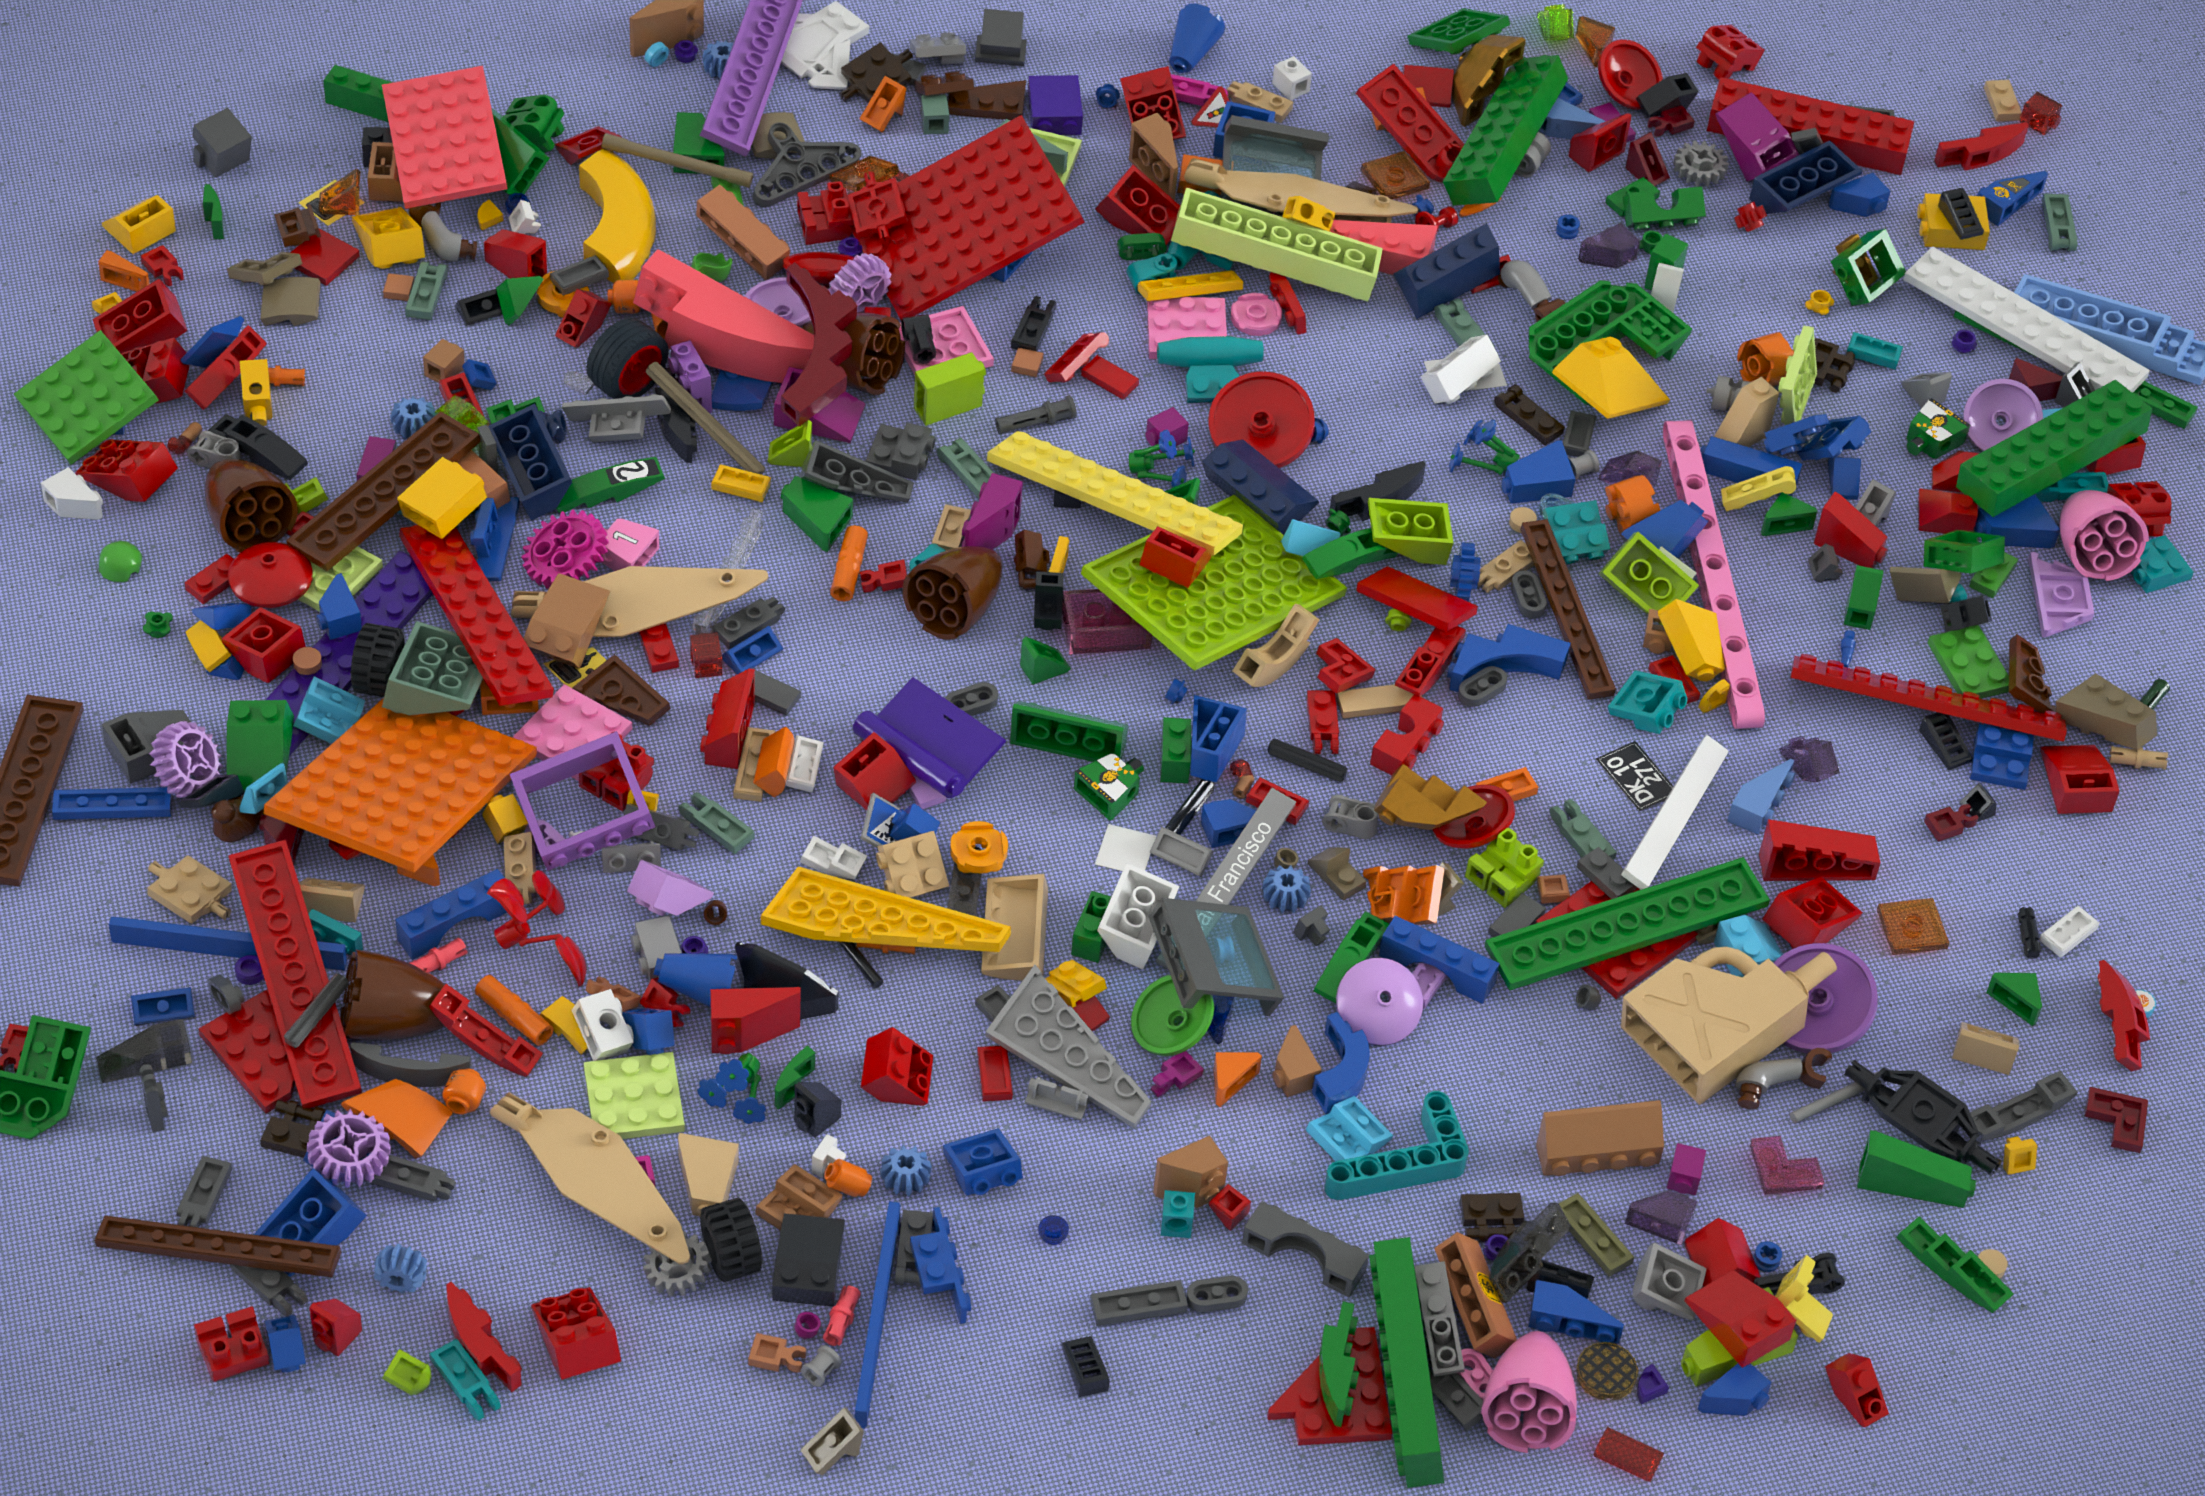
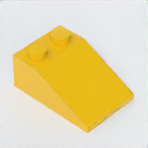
[351,207,425,269]

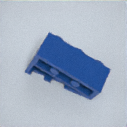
[1190,695,1247,782]

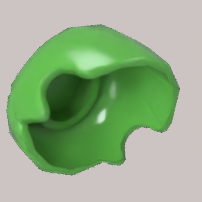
[691,253,732,282]
[98,541,143,582]

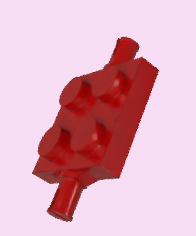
[847,171,908,244]

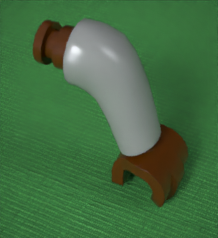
[409,202,477,262]
[1498,260,1565,322]
[1735,1048,1832,1110]

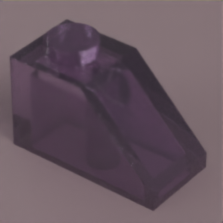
[1598,451,1662,488]
[1625,1190,1698,1245]

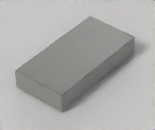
[1150,827,1214,877]

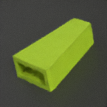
[1681,1287,1798,1387]

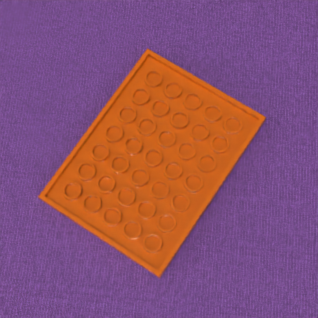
[264,698,537,872]

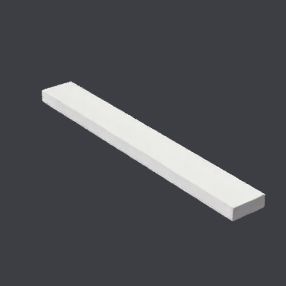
[1621,735,1729,890]

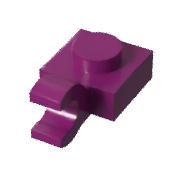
[1150,1051,1204,1097]

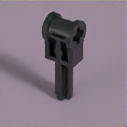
[1754,1253,1845,1294]

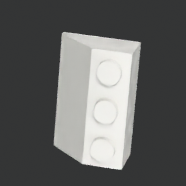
[1097,863,1179,970]

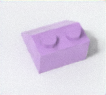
[627,860,714,916]

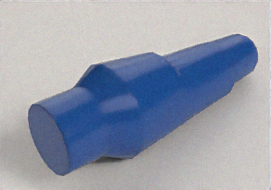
[1841,630,1856,668]

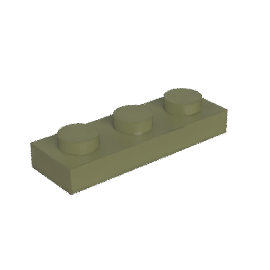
[1553,1193,1634,1277]

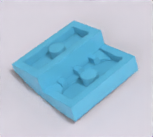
[293,677,366,744]
[1306,1096,1393,1161]

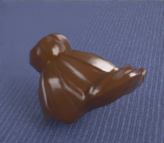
[211,795,264,843]

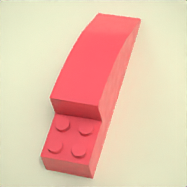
[633,249,814,383]

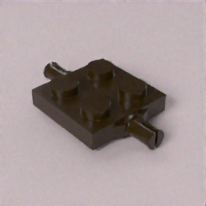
[839,42,913,103]

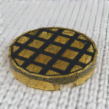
[1576,1342,1638,1400]

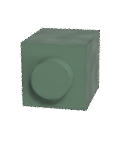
[920,94,949,135]

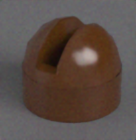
[704,900,727,925]

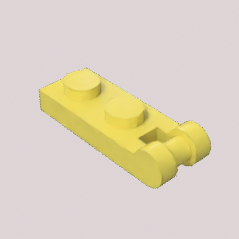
[1721,466,1796,512]

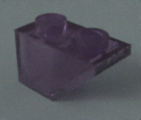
[1578,223,1640,269]
[1779,736,1840,782]

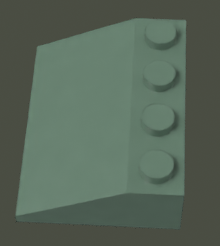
[382,621,483,715]

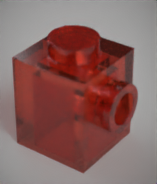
[2019,91,2062,135]

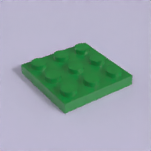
[1407,8,1510,54]

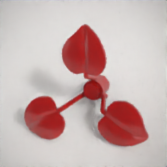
[487,870,587,987]

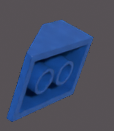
[253,1168,367,1277]

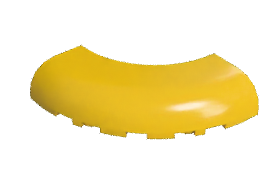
[579,149,656,283]

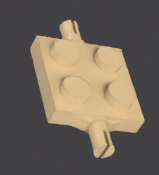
[147,855,232,924]

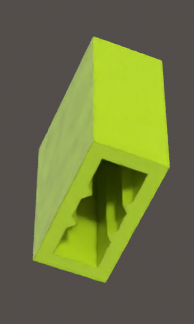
[914,352,986,426]

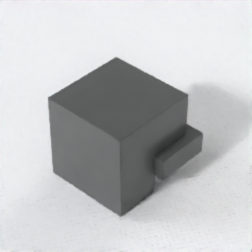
[975,9,1027,66]
[192,108,252,178]

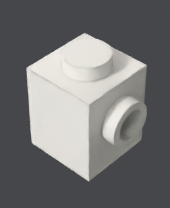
[1272,56,1312,100]

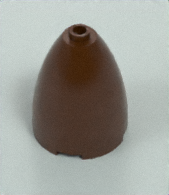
[801,312,905,395]
[205,459,298,553]
[903,546,1002,640]
[340,950,445,1041]

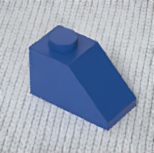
[1828,173,1891,217]
[316,573,362,640]
[1201,799,1256,848]
[622,1008,675,1055]
[264,1314,306,1373]
[1698,1363,1772,1416]

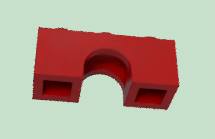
[1370,694,1444,775]

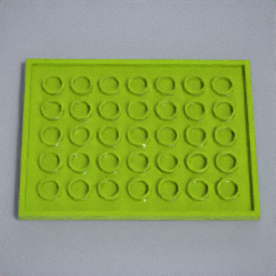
[1081,495,1347,671]

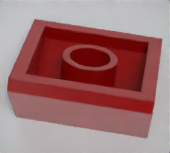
[1402,65,1454,108]
[1684,1218,1761,1288]

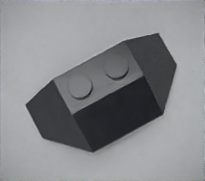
[734,942,839,1020]

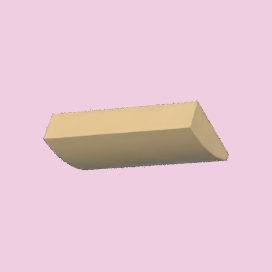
[981,874,1048,981]

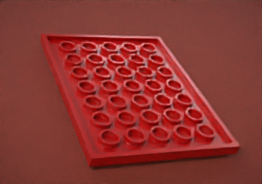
[851,115,1085,320]

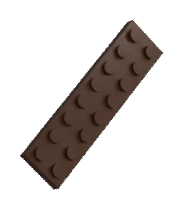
[286,411,480,572]
[0,694,84,887]

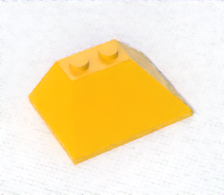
[1552,337,1670,419]

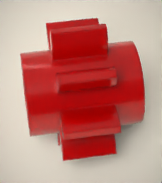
[1734,201,1767,232]

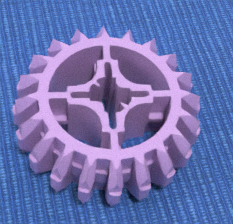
[828,253,892,313]
[149,721,223,798]
[307,1108,391,1188]

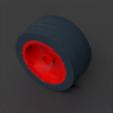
[586,317,669,399]

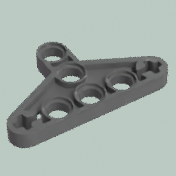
[753,122,861,207]

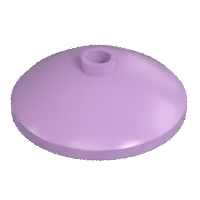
[744,277,810,327]
[1963,379,2043,451]
[1336,958,1423,1046]

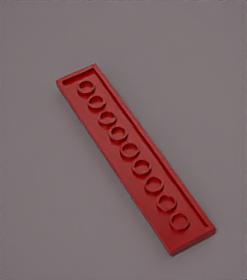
[399,525,554,706]
[1790,654,2067,742]
[228,840,362,1109]

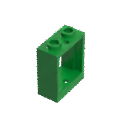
[1830,229,1906,306]
[1924,530,2005,574]

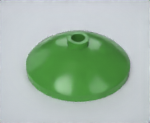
[1131,975,1214,1056]

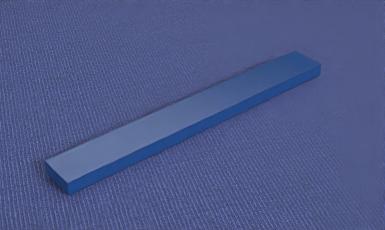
[109,916,347,971]
[855,1201,901,1429]

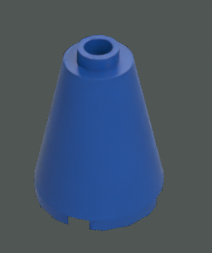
[1169,4,1225,73]
[653,953,737,1008]

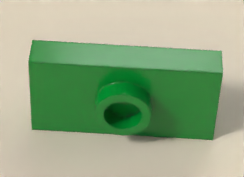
[1605,177,1660,217]

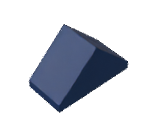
[1827,456,1861,500]

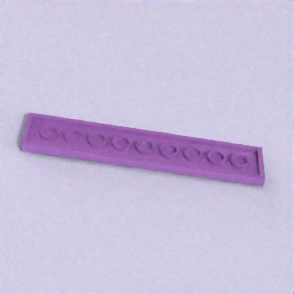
[699,0,803,157]

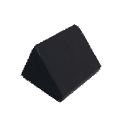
[455,289,503,326]
[1526,1259,1595,1300]

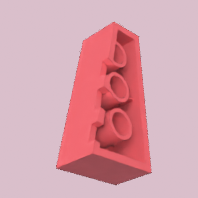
[1330,220,1438,275]

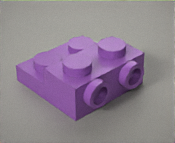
[668,340,712,413]

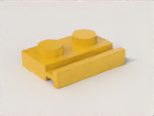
[1045,959,1107,1008]

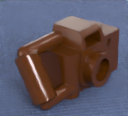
[1014,529,1050,589]

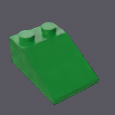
[227,700,295,792]

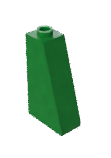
[491,108,550,199]
[1857,1130,1976,1208]

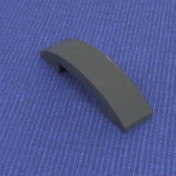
[350,1042,472,1087]
[1970,1070,2078,1140]

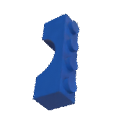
[395,869,508,960]
[1379,916,1500,1004]

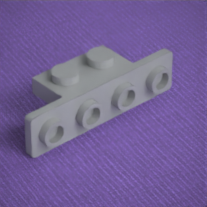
[562,394,671,442]

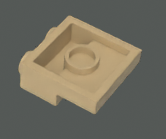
[876,831,949,898]

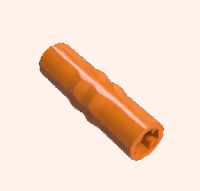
[830,525,868,602]
[475,975,554,1046]

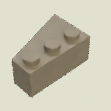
[2056,673,2157,750]

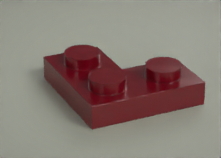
[2084,1087,2148,1153]

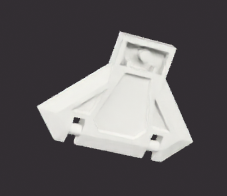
[781,1,869,90]

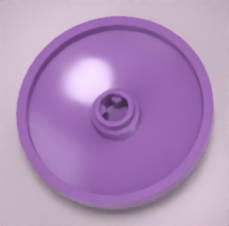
[1774,943,1878,1054]

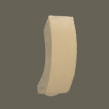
[1232,604,1320,687]

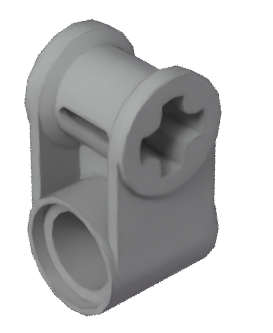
[187,430,241,468]
[1322,795,1378,839]

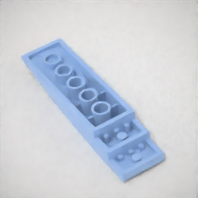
[2014,274,2205,385]

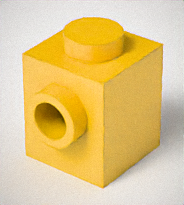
[482,794,528,844]

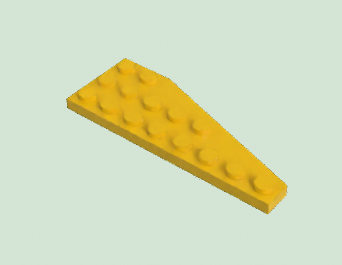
[761,866,1011,952]

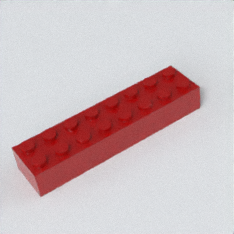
[1707,77,1915,175]

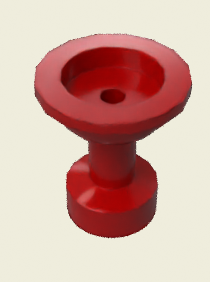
[1415,206,1458,235]

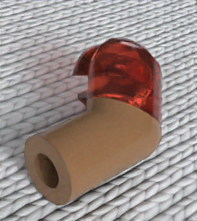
[167,422,202,454]
[1230,759,1255,799]

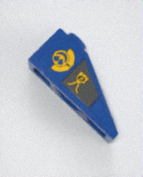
[1976,171,2048,226]

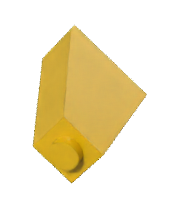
[1658,599,1725,682]

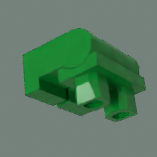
[503,94,565,152]

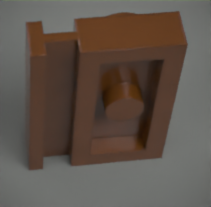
[274,204,321,247]

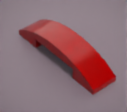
[429,984,543,1077]

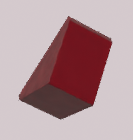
[1625,132,1670,186]
[2009,358,2063,402]

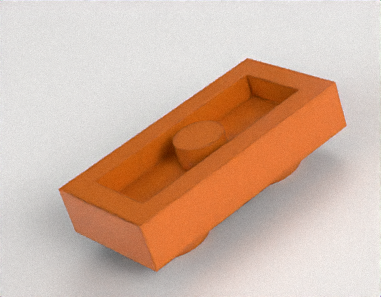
[1476,767,1539,802]

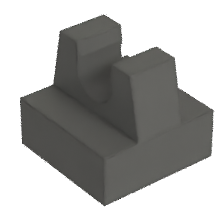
[1808,543,1843,582]
[1293,905,1330,946]

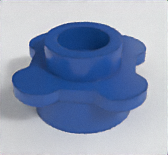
[1412,194,1434,217]

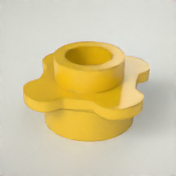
[1805,290,1834,315]

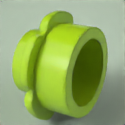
[1385,609,1412,632]

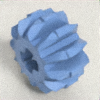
[702,39,734,78]
[390,396,436,439]
[1262,865,1311,913]
[880,1144,932,1197]
[374,1244,427,1294]

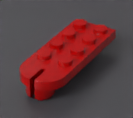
[1355,63,1464,182]

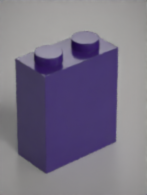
[1027,75,1083,135]

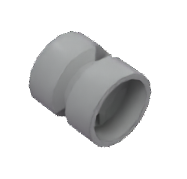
[1515,132,1551,178]

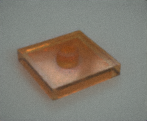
[1361,151,1430,200]
[829,156,900,192]
[1877,898,1949,955]

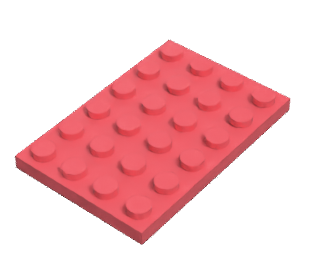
[382,66,508,209]

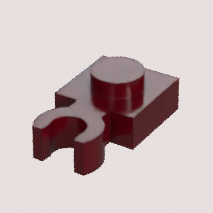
[1647,105,1695,137]
[1924,804,1979,842]

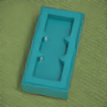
[1847,332,1903,370]

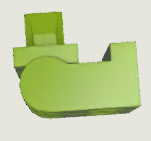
[1465,828,1544,909]

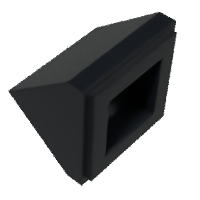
[1960,783,1997,822]

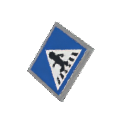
[860,793,901,848]

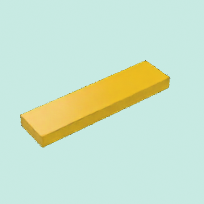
[1138,270,1243,301]

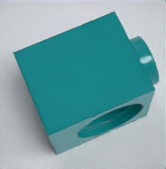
[1160,1190,1195,1238]

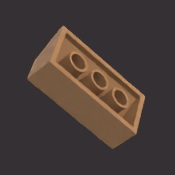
[1536,1100,1664,1176]

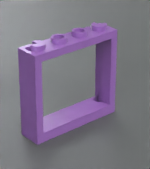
[510,731,656,871]

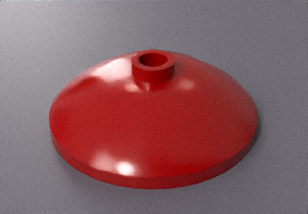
[1598,39,1663,110]
[783,252,854,288]
[228,542,313,608]
[1432,785,1515,849]

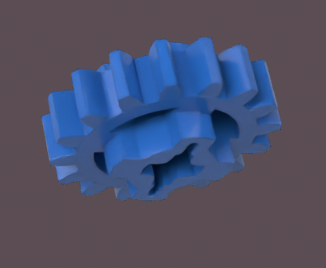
[1450,542,1481,602]

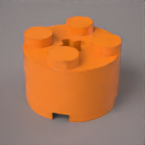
[1737,332,1794,387]
[1605,475,1660,537]

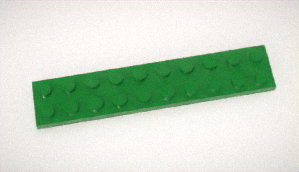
[1484,857,1770,991]

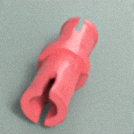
[410,937,467,973]
[823,1285,861,1346]

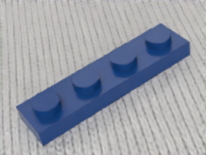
[52,787,172,820]

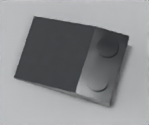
[772,1213,845,1307]

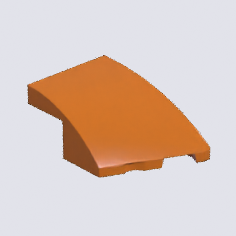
[1363,865,1444,925]
[341,1079,453,1159]

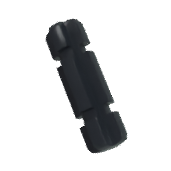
[2018,907,2041,958]

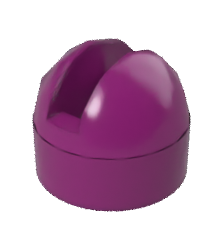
[794,1312,821,1340]

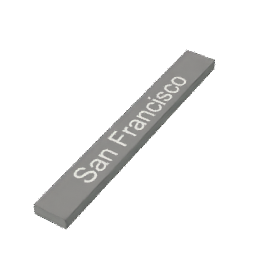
[1156,788,1296,969]

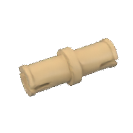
[2109,746,2168,770]

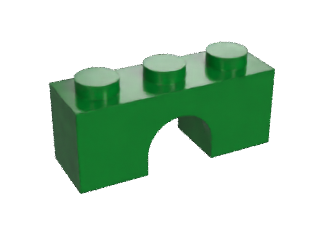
[1623,186,1706,231]

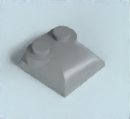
[1632,1242,1707,1321]

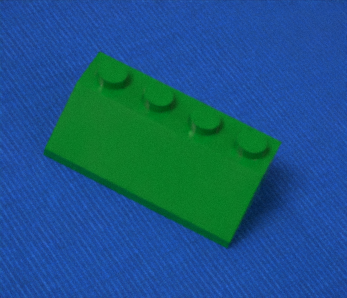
[323,65,394,122]
[1010,701,1128,762]

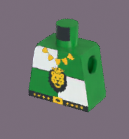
[1906,398,1970,459]
[1074,754,1144,821]

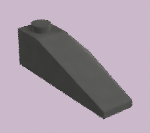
[800,440,914,503]

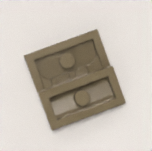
[751,112,805,159]
[260,277,321,326]

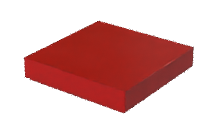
[290,228,360,286]

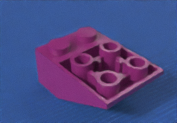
[1715,92,1799,181]
[774,367,865,443]
[961,473,1023,550]

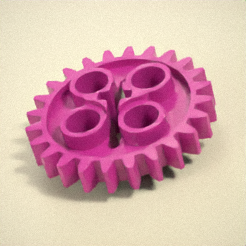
[521,510,609,589]

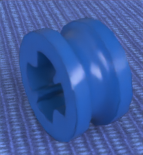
[1556,214,1580,239]
[1753,1241,1782,1272]

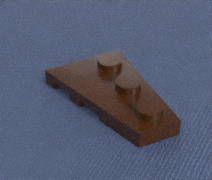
[948,80,1026,120]

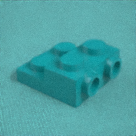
[1543,500,1610,564]
[2130,535,2194,593]
[1608,670,1687,734]

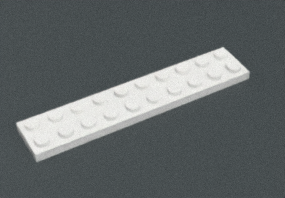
[1903,246,2150,393]

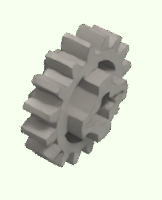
[1673,141,1729,187]
[643,1231,712,1297]

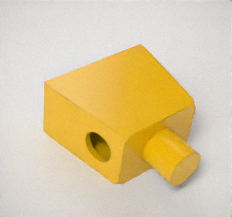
[240,359,273,426]

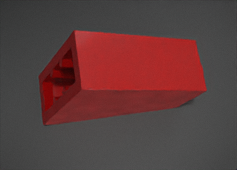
[484,229,547,279]
[1813,492,1888,568]

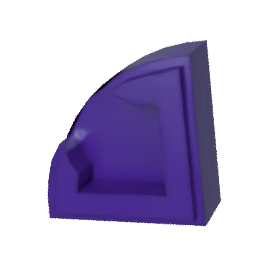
[1637,1364,1669,1404]

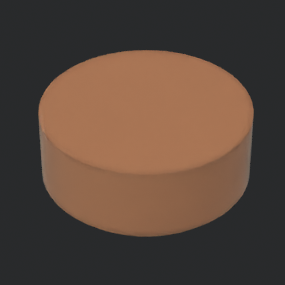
[293,647,322,675]

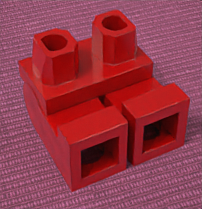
[1696,25,1765,79]
[797,181,854,245]
[2107,481,2172,537]
[579,731,654,812]
[194,1306,269,1382]

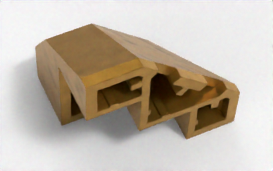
[1451,35,1526,127]
[1374,764,1487,830]

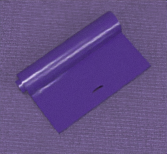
[853,677,1006,798]

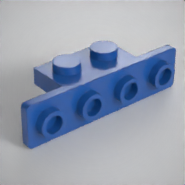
[470,497,520,581]
[910,1207,971,1324]

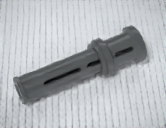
[995,395,1077,434]

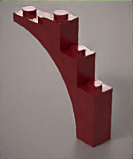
[781,262,857,427]

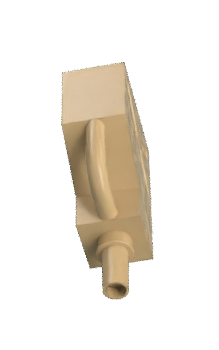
[1621,947,1837,1105]

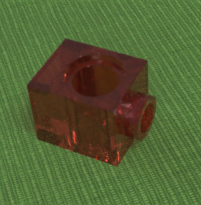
[690,632,723,678]

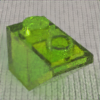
[1537,4,1574,41]
[435,395,489,447]

